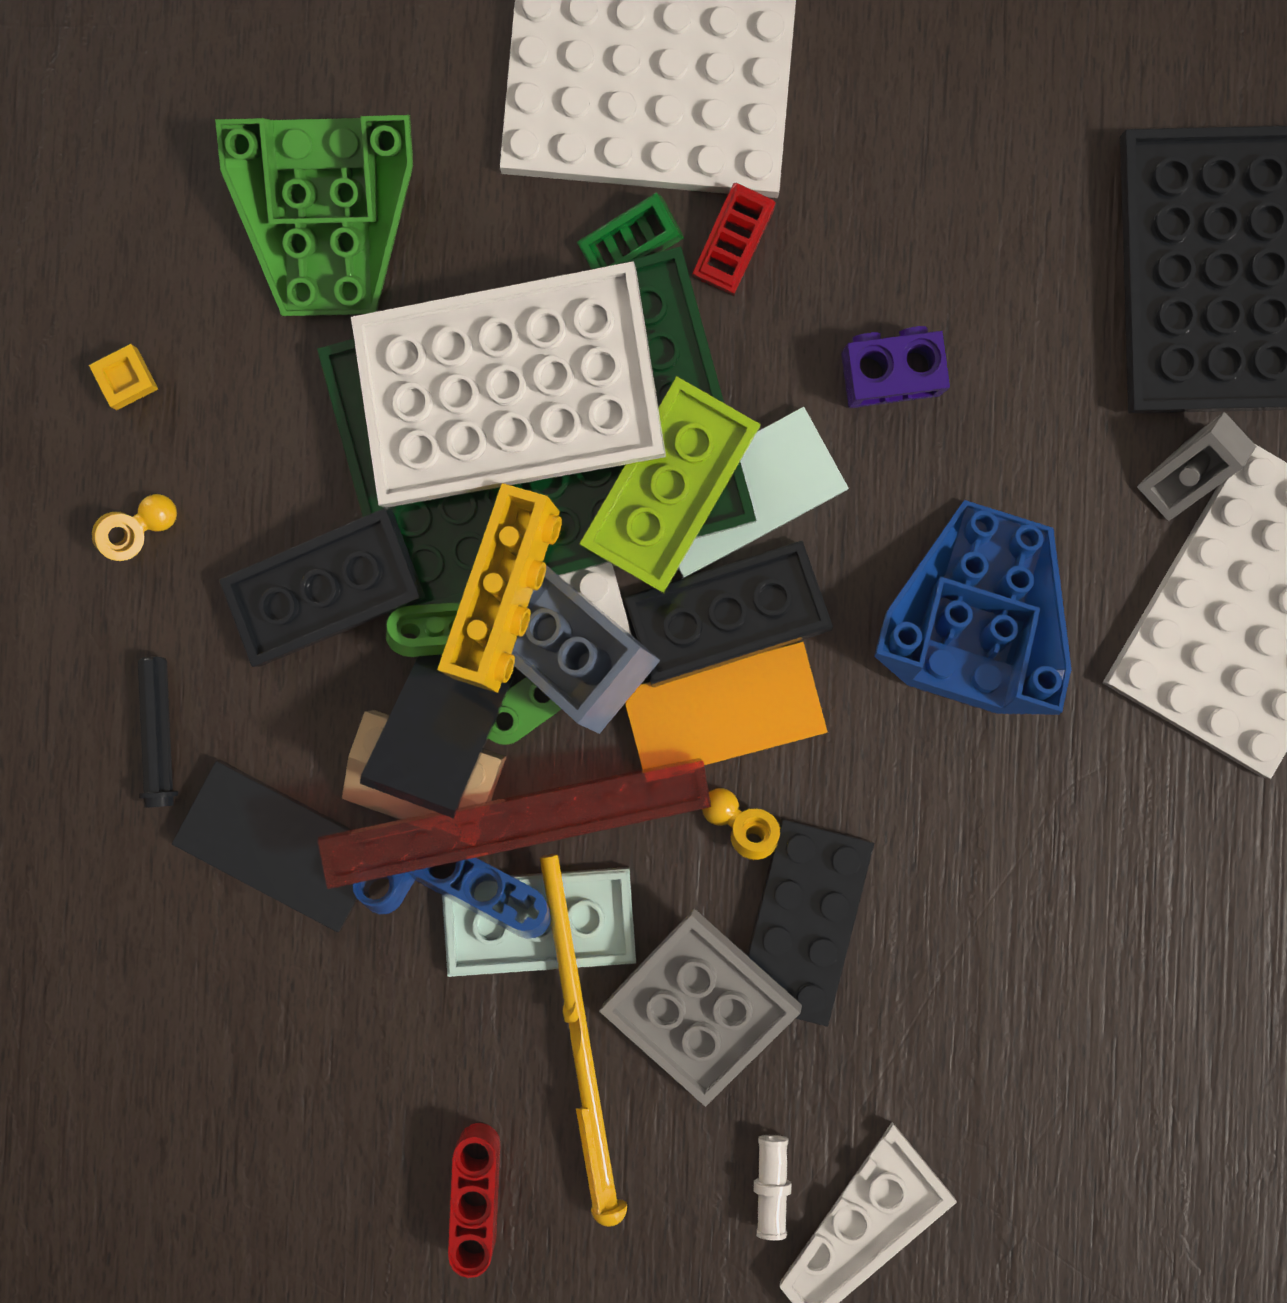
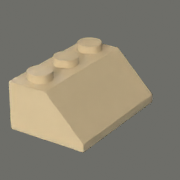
[342,710,506,846]

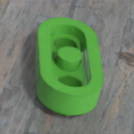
[386,602,460,657]
[489,677,561,745]

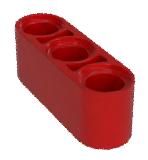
[448,1123,500,1278]

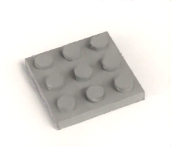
[599,909,802,1107]

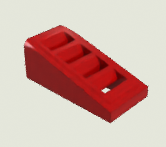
[692,183,776,296]

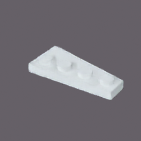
[780,1122,957,1303]

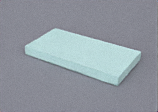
[678,407,849,578]
[442,867,636,977]

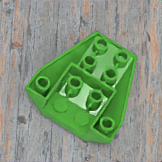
[215,115,413,316]

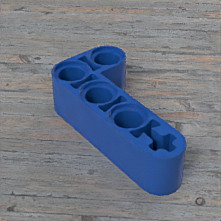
[353,821,551,939]

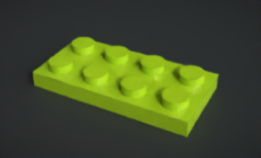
[580,377,761,594]

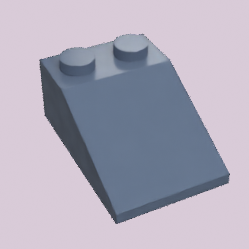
[512,565,660,734]

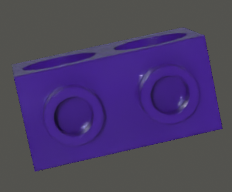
[841,326,950,408]

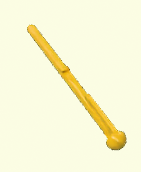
[540,854,627,1227]

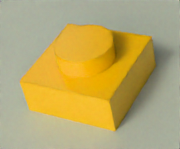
[89,344,158,410]

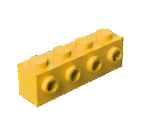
[437,483,562,693]

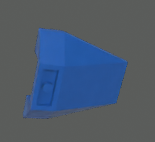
[874,500,1071,715]

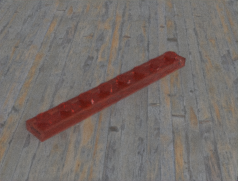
[318,758,711,889]

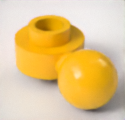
[92,494,177,561]
[702,788,780,860]

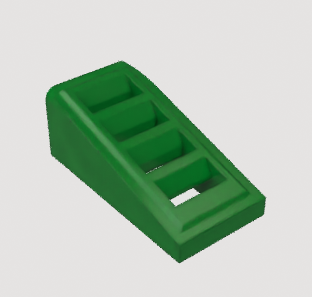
[577,192,684,270]

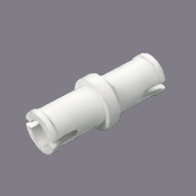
[754,1135,792,1240]

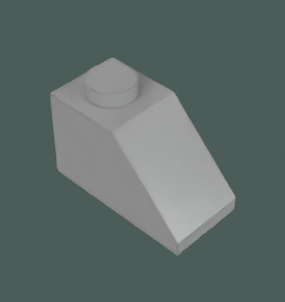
[1137,412,1257,521]

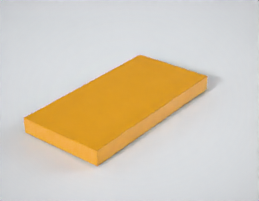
[625,642,828,781]

